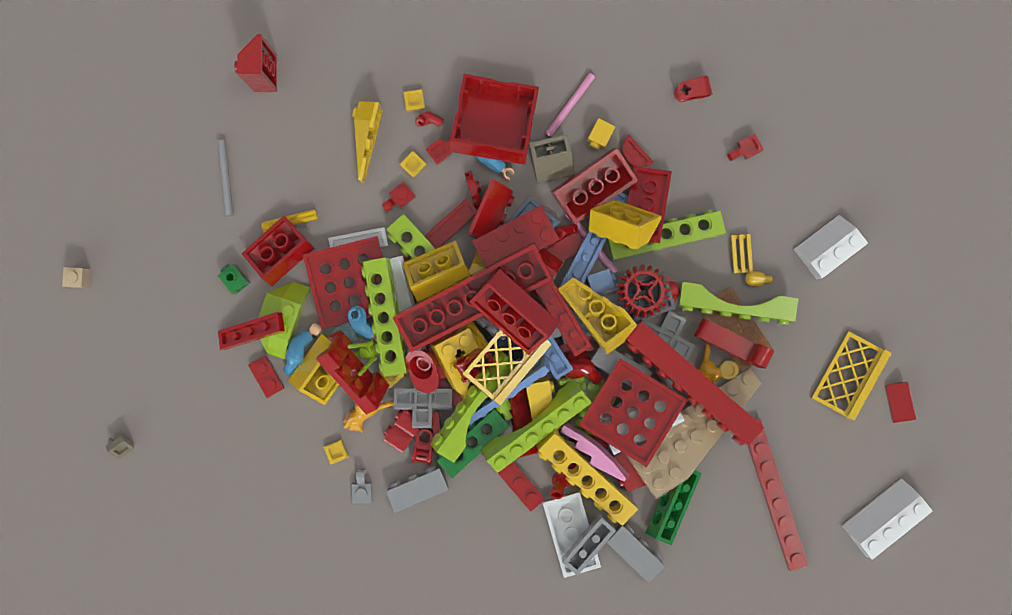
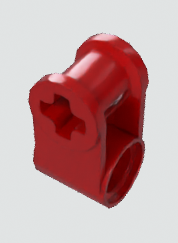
[674,75,713,102]
[453,348,493,383]
[411,428,434,466]

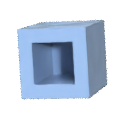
[586,269,617,293]

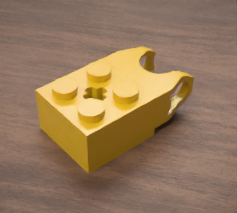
[430,326,481,399]

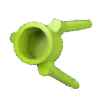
[347,340,378,376]

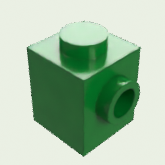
[218,264,251,295]

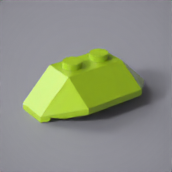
[258,281,311,360]

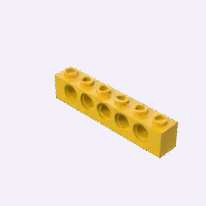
[536,431,638,526]

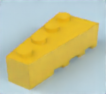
[526,374,563,459]

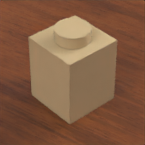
[62,267,91,289]

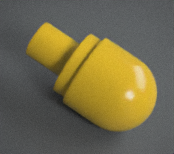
[745,271,772,287]

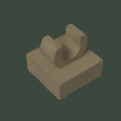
[105,432,134,459]

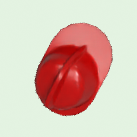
[405,349,439,393]

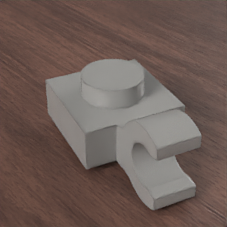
[352,469,372,504]

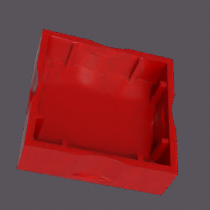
[449,74,539,165]

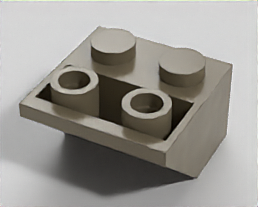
[529,134,575,184]

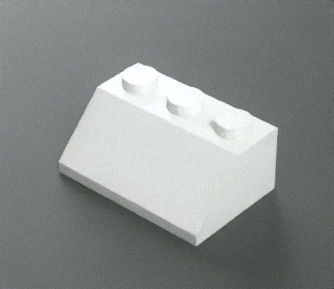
[793,215,868,280]

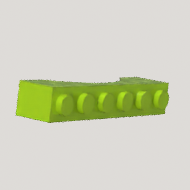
[677,282,799,325]
[430,351,517,463]
[481,379,592,473]

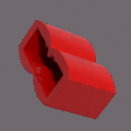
[383,409,420,453]

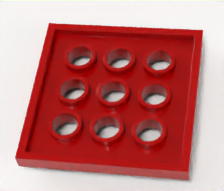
[303,236,386,329]
[579,359,688,468]

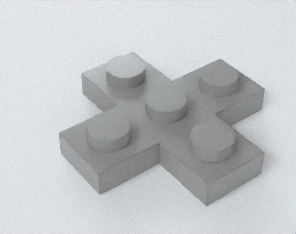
[642,311,695,370]
[393,387,453,428]

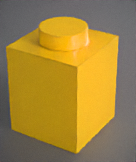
[587,118,616,150]

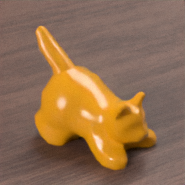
[699,344,722,384]
[343,401,394,433]

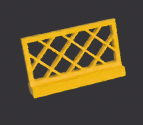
[462,330,552,405]
[811,331,892,421]

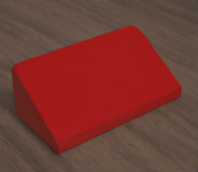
[885,382,916,423]

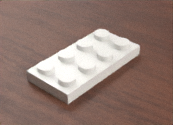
[542,492,601,578]

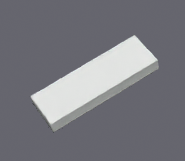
[328,227,388,248]

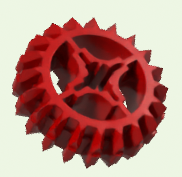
[616,264,670,318]

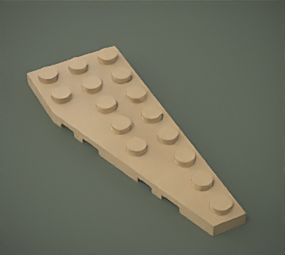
[626,368,762,499]

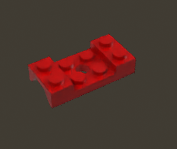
[316,330,389,415]

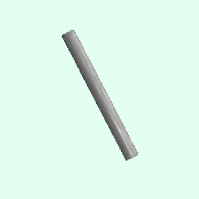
[217,140,233,216]

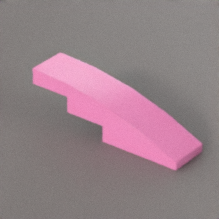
[561,423,629,482]

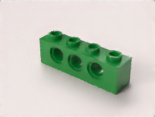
[437,408,510,478]
[645,470,702,546]

